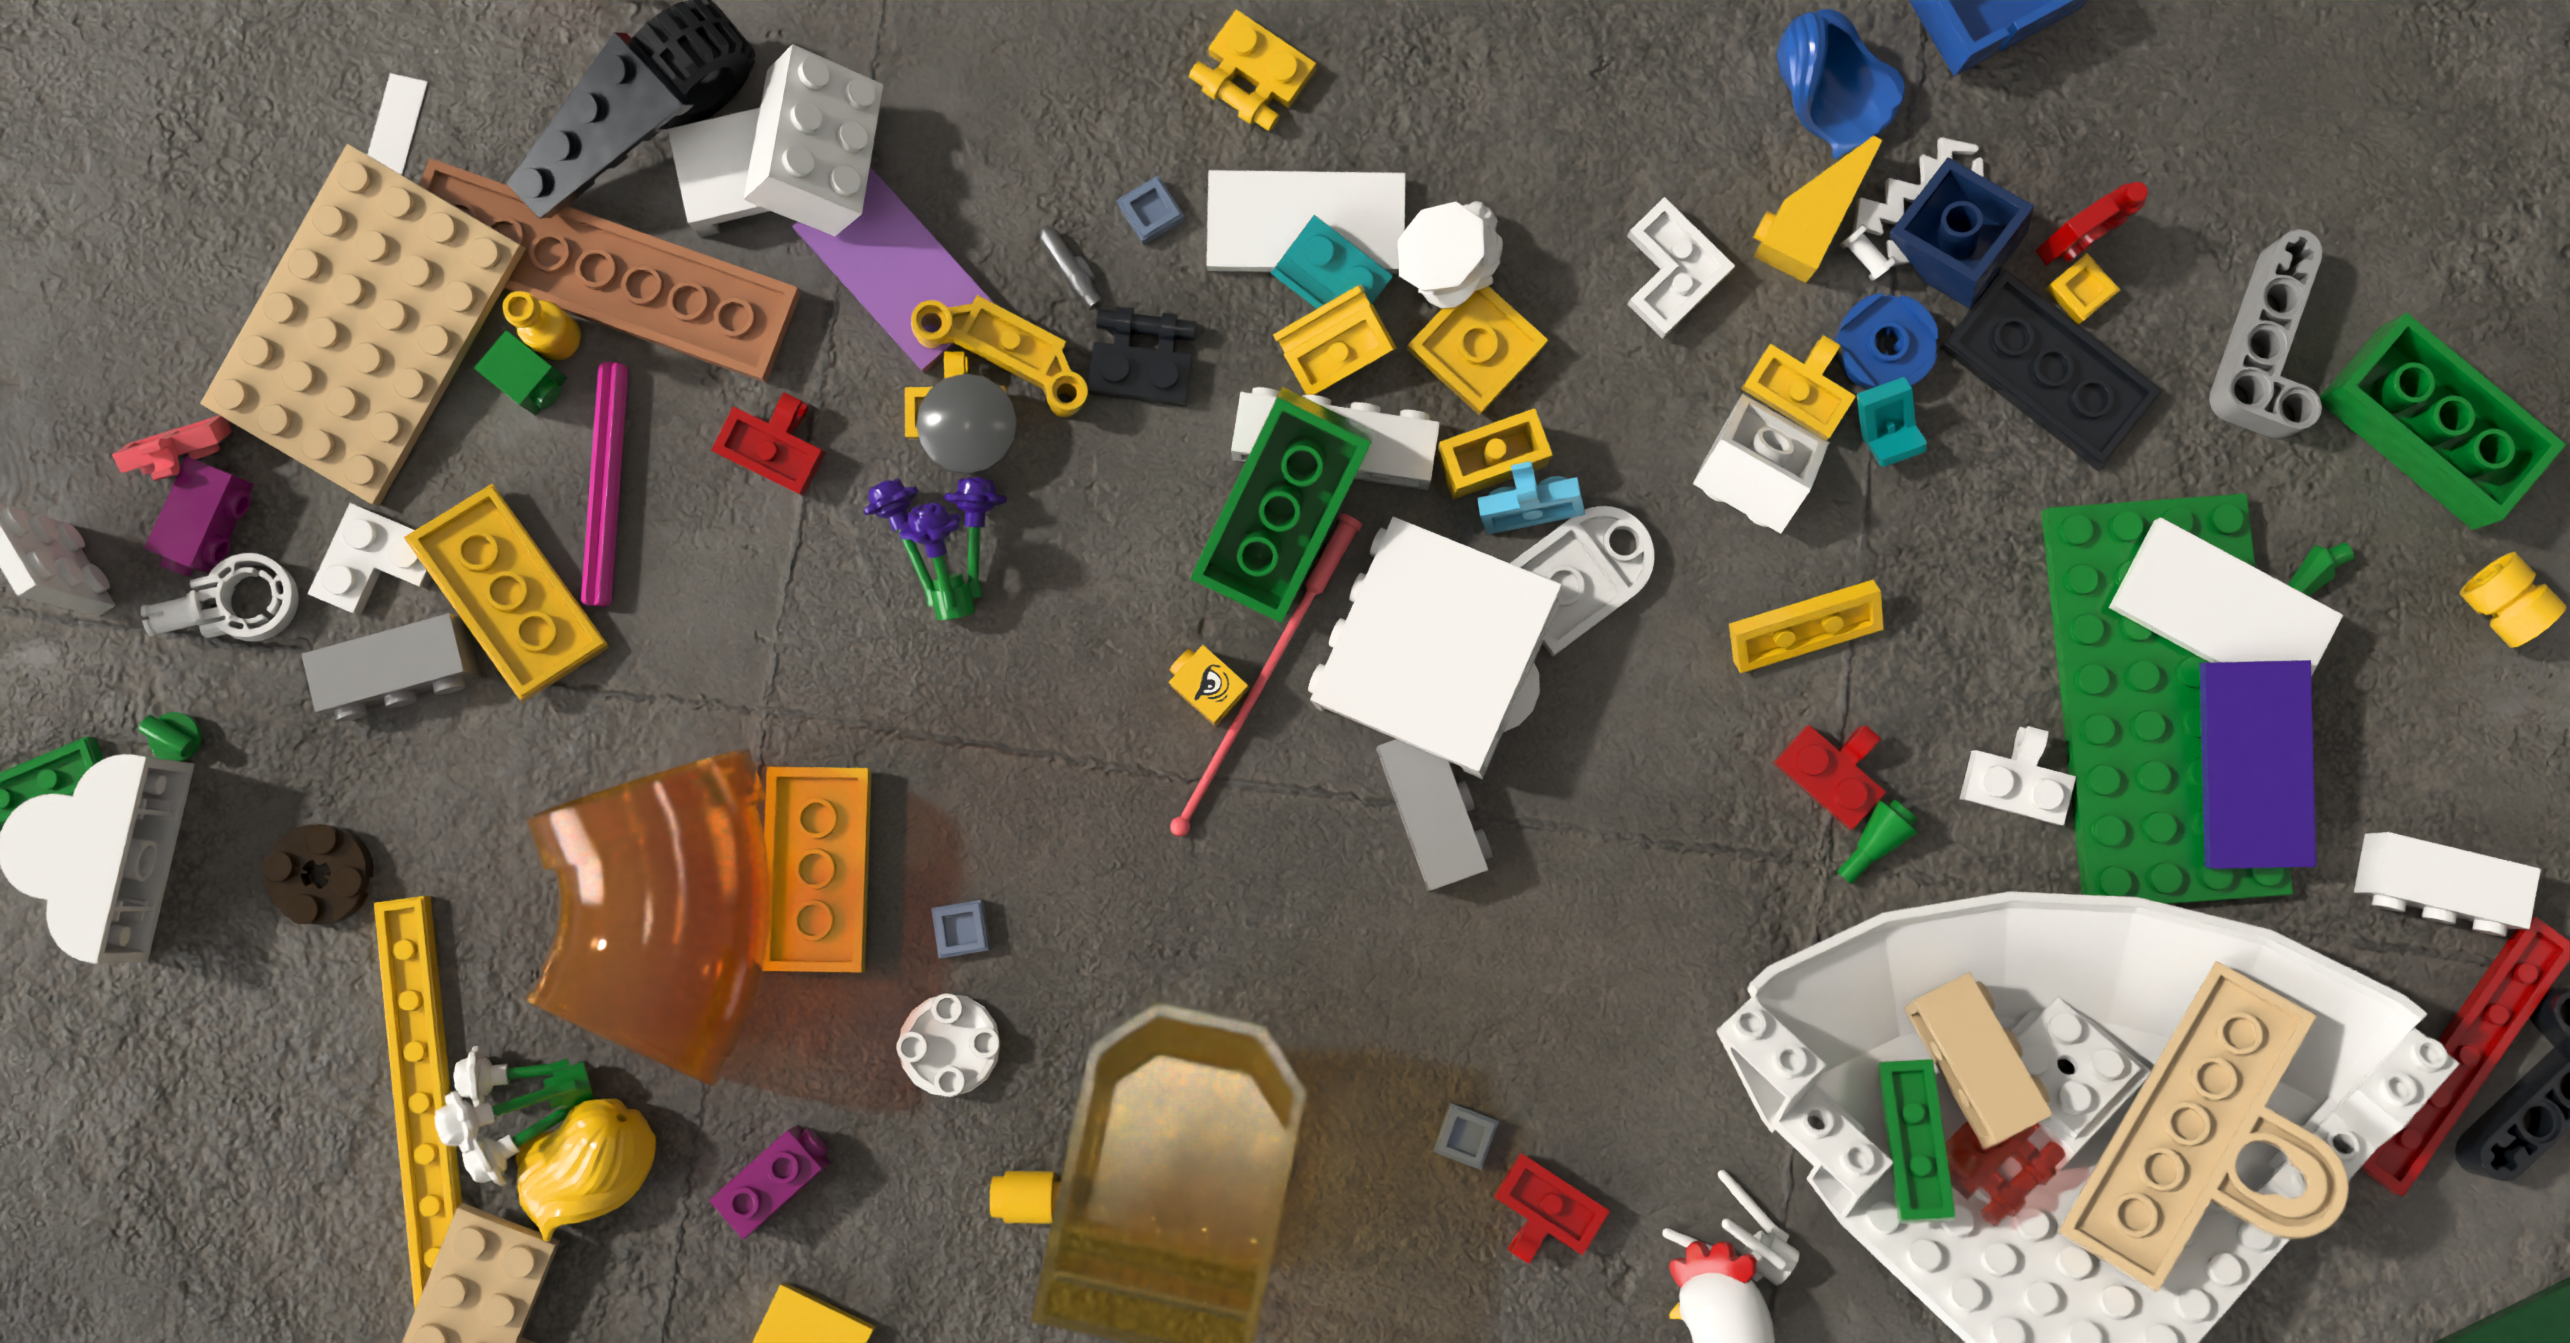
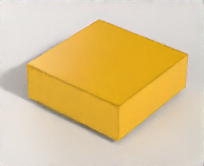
[2045,253,2120,325]

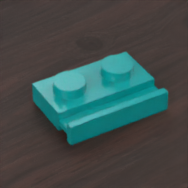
[1271,214,1393,309]

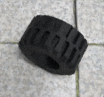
[632,0,756,131]

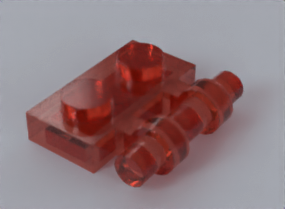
[1945,1121,2066,1226]

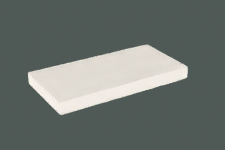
[1207,170,1405,274]
[2109,518,2343,677]

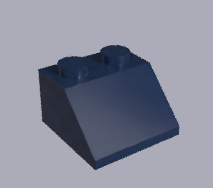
[1889,157,2035,309]

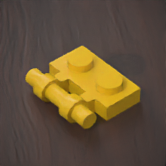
[1189,9,1316,132]

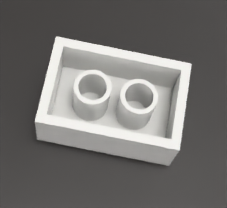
[743,44,883,236]

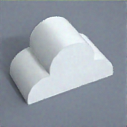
[0,754,195,964]

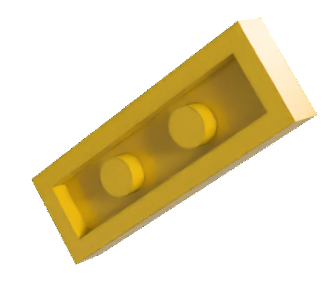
[1729,580,1884,674]

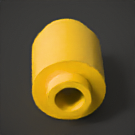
[990,1171,1067,1224]

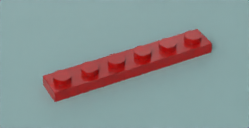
[2360,916,2570,1197]

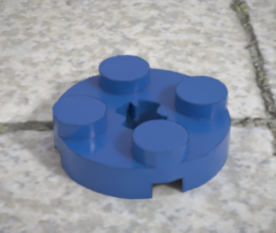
[1834,293,1938,390]

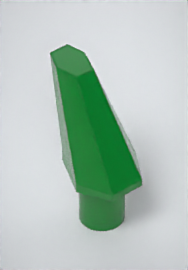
[2288,542,2354,596]

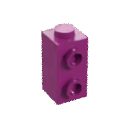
[144,456,254,577]
[709,1125,832,1240]

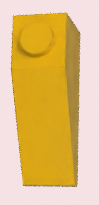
[1753,136,1882,283]

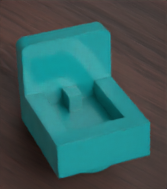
[1856,377,1927,467]

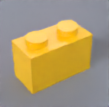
[1436,408,1553,500]

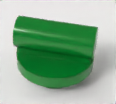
[138,712,202,762]

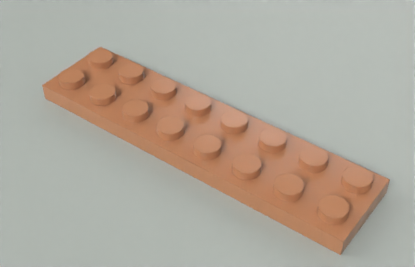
[419,158,802,383]

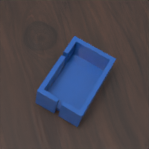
[1909,0,2088,76]

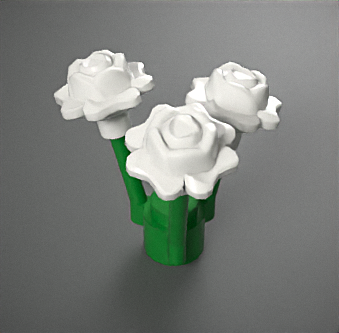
[435,1045,594,1186]

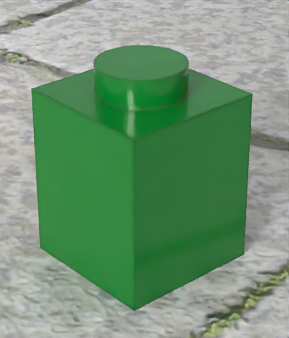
[474,330,567,416]

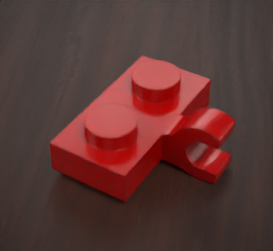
[711,392,826,497]
[1773,725,1886,830]
[1493,1153,1610,1264]

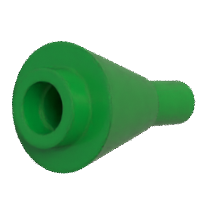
[1836,799,1919,885]

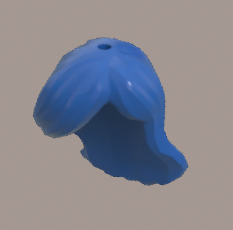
[1777,9,1905,159]

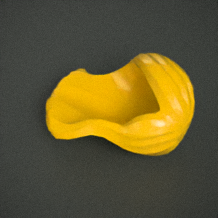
[516,1099,656,1242]

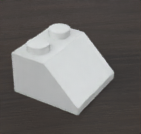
[1693,394,1829,534]

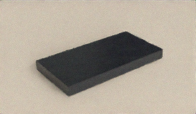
[1939,268,2162,470]

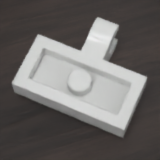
[1960,726,2076,826]

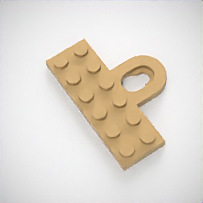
[2057,961,2348,1292]
[402,1203,560,1343]

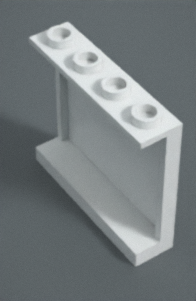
[1308,517,1563,779]

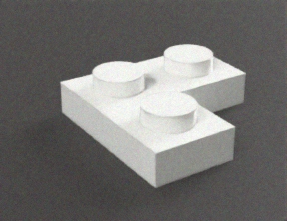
[1627,197,1735,339]
[308,503,432,616]

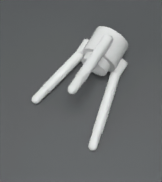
[1662,1170,1799,1285]

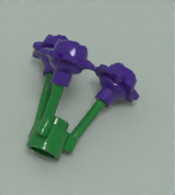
[863,477,1007,620]

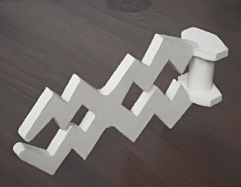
[1839,138,1983,281]

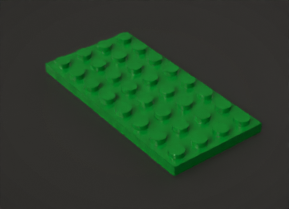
[2041,493,2293,904]

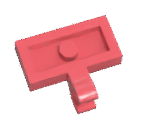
[112,415,232,481]

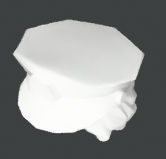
[1397,201,1503,308]

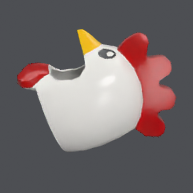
[1669,1240,1775,1343]

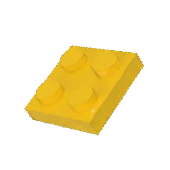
[1407,286,1548,416]

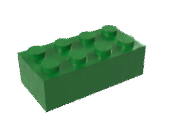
[2319,312,2567,530]
[1190,387,1374,623]

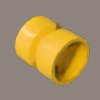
[2459,552,2567,648]

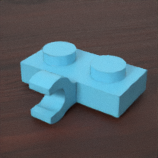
[1477,461,1586,535]

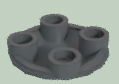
[916,374,1017,474]

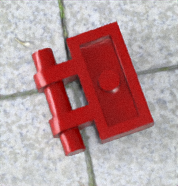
[2035,182,2148,266]

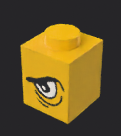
[1169,645,1249,727]

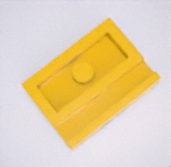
[1273,284,1396,395]

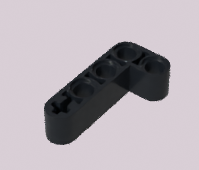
[2455,988,2570,1181]

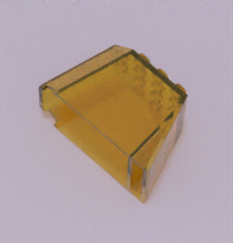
[1030,1003,1307,1343]

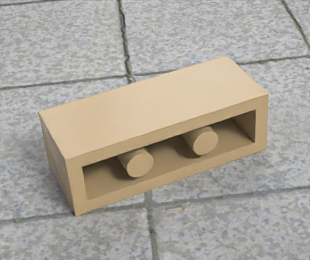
[1903,972,2053,1149]

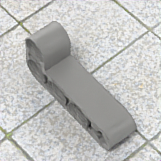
[2209,229,2323,439]

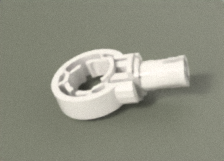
[141,553,299,641]

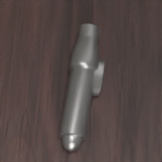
[1040,226,1103,310]

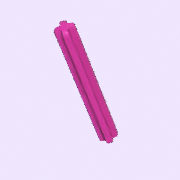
[581,362,628,607]

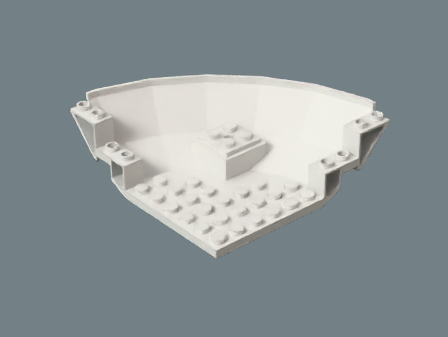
[1717,892,2459,1343]

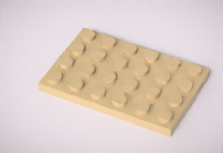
[200,144,526,505]

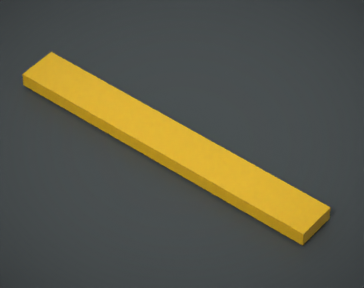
[374,896,462,1310]

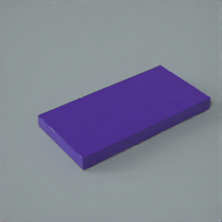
[2199,660,2316,869]

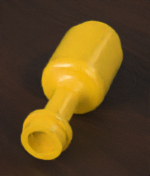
[503,291,581,361]

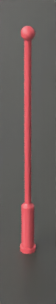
[1170,513,1363,837]

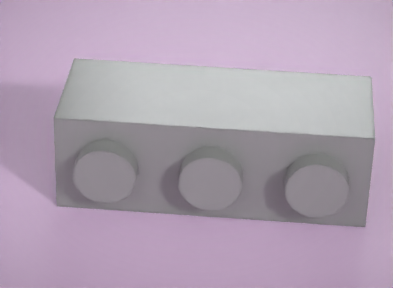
[301,613,481,722]
[1376,739,1493,891]

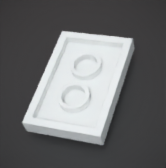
[0,503,116,616]

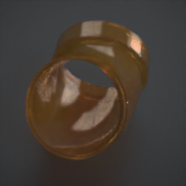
[524,748,770,1087]

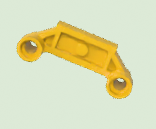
[911,295,1088,418]

